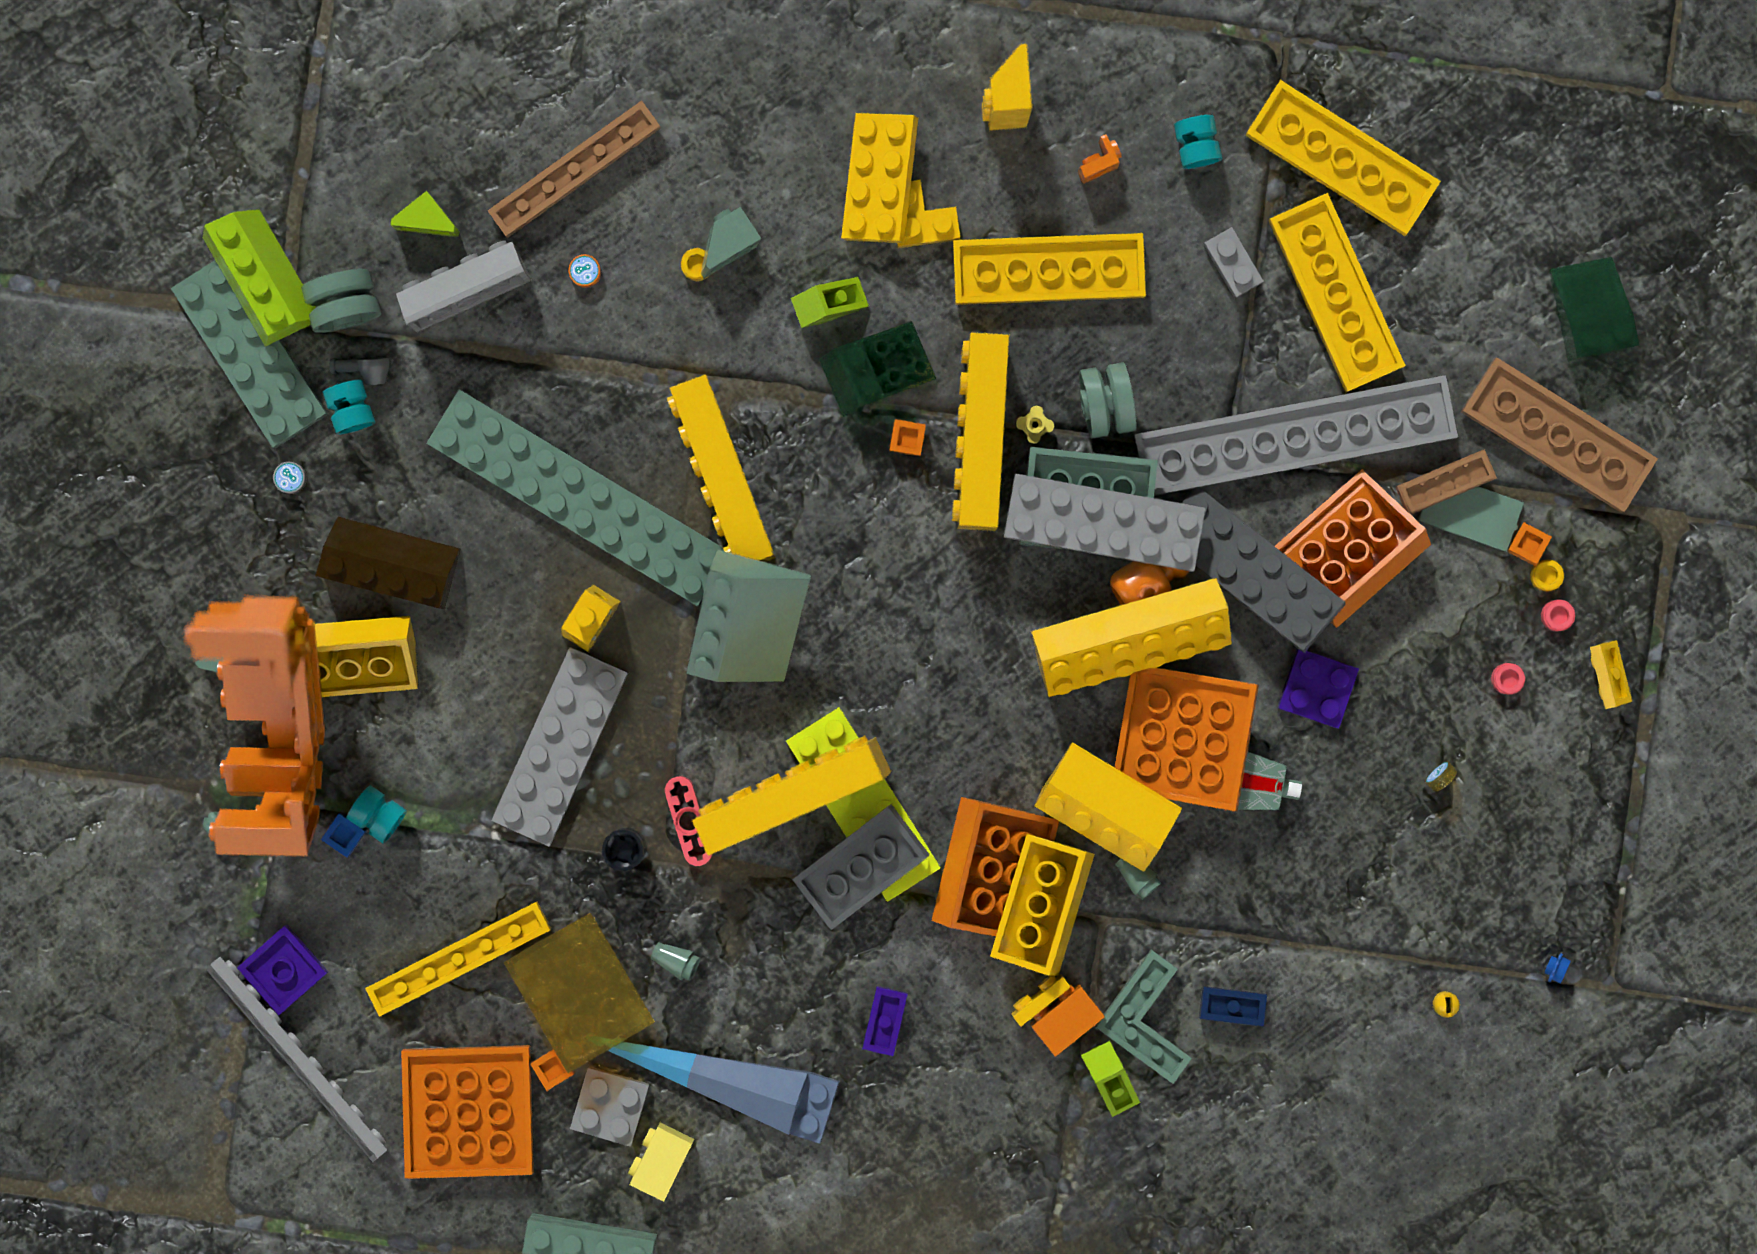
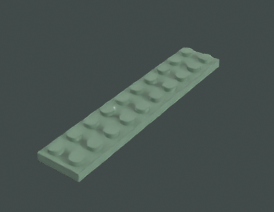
[426,390,724,606]

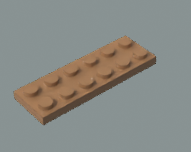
[1461,357,1658,513]

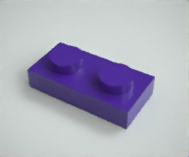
[862,986,908,1056]

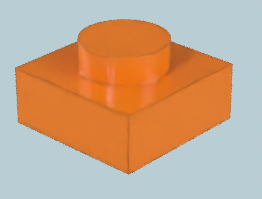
[889,419,926,457]
[1507,522,1552,566]
[530,1046,575,1091]

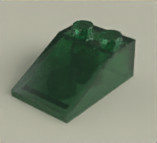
[1549,257,1640,362]

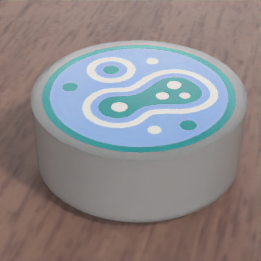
[273,462,307,494]

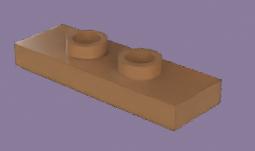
[1395,449,1497,514]

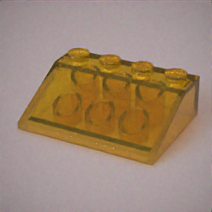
[503,913,655,1073]

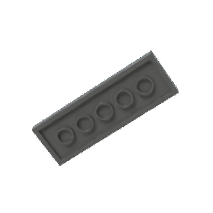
[1181,487,1346,653]

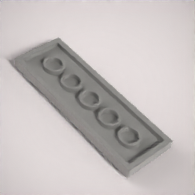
[1004,474,1205,572]
[491,647,628,846]

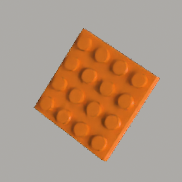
[1115,668,1259,811]
[401,1045,534,1179]

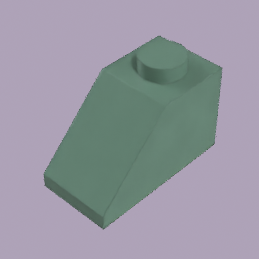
[701,207,761,279]

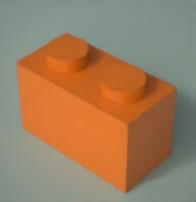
[1030,984,1105,1057]

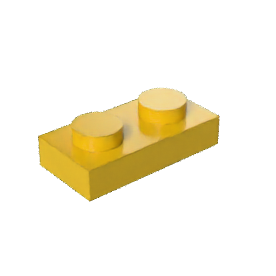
[1590,640,1632,709]
[1011,974,1071,1026]

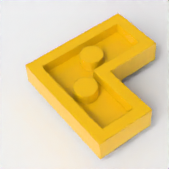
[897,180,960,248]

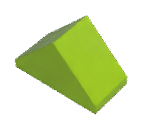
[391,191,459,237]

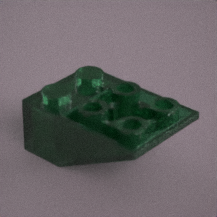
[819,321,937,417]

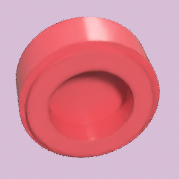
[1541,600,1575,631]
[1491,663,1525,695]

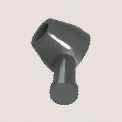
[329,357,390,385]

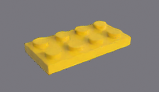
[841,113,918,243]

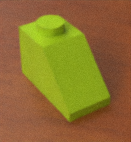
[791,277,869,328]
[1081,1041,1140,1117]

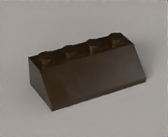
[315,517,461,610]

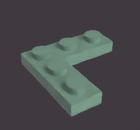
[1095,949,1192,1084]

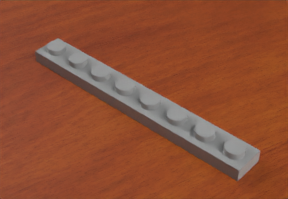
[207,957,387,1162]

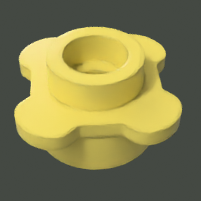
[1016,406,1054,444]

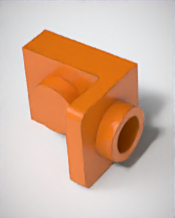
[1078,134,1122,184]

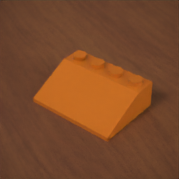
[1275,469,1431,628]
[931,797,1059,937]

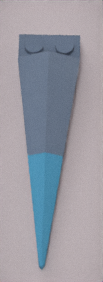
[586,1036,840,1144]

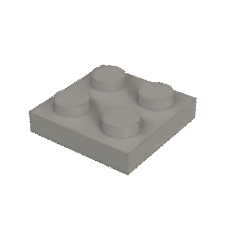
[570,1066,650,1147]

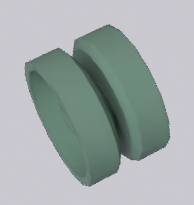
[301,269,382,332]
[1079,362,1136,439]

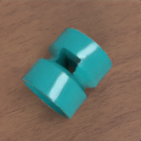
[1174,115,1223,169]
[323,380,376,435]
[346,785,407,844]

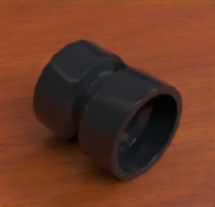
[602,827,647,871]

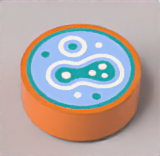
[569,254,601,288]

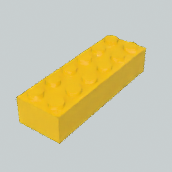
[952,332,1009,531]
[667,374,776,562]
[1031,578,1232,697]
[692,735,891,855]

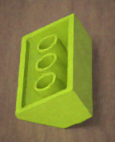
[203,209,316,347]

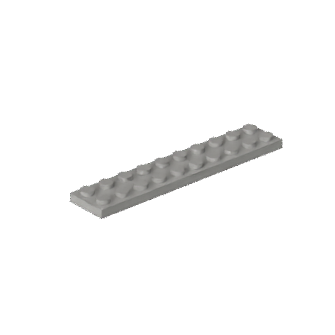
[1134,375,1458,496]

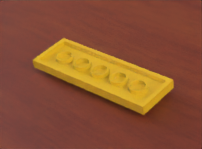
[1245,80,1441,236]
[1268,193,1406,393]
[953,233,1146,305]

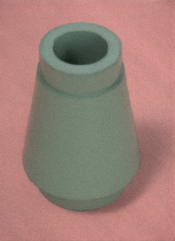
[1115,859,1161,900]
[651,942,700,981]

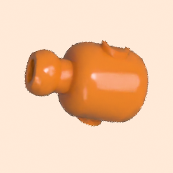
[1110,561,1189,605]

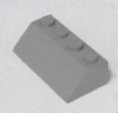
[396,240,532,332]

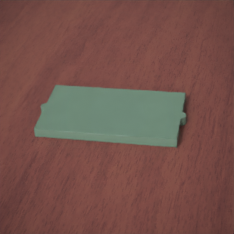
[1418,487,1524,552]

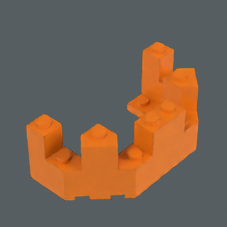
[186,597,325,856]

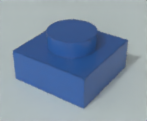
[321,813,367,857]

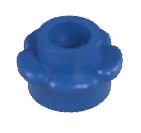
[1544,953,1571,984]

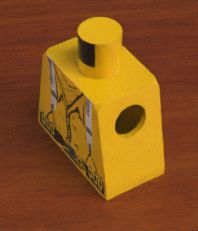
[561,585,621,652]

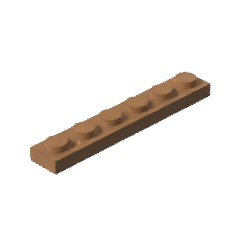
[488,101,661,238]

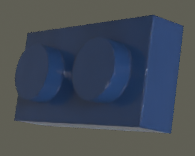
[1199,986,1267,1027]

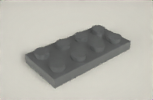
[792,804,930,930]

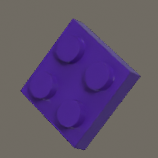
[1277,648,1359,729]
[237,925,329,1015]

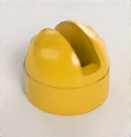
[1433,991,1460,1018]

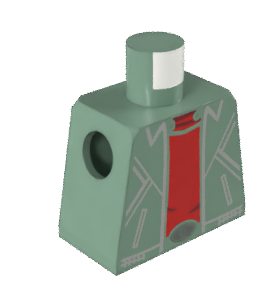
[1238,752,1302,810]

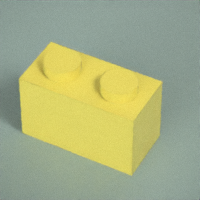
[628,1122,694,1202]

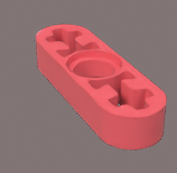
[665,776,712,866]

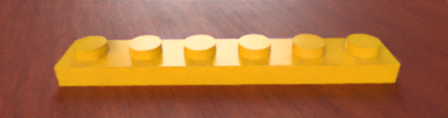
[365,901,551,1017]

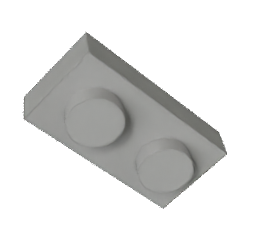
[1203,227,1264,299]

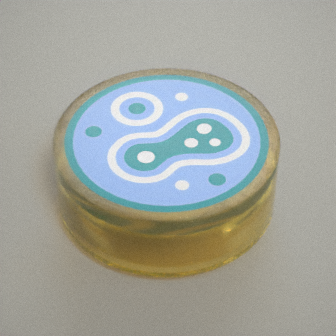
[1425,761,1457,791]

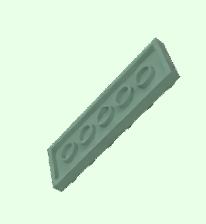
[171,260,328,448]

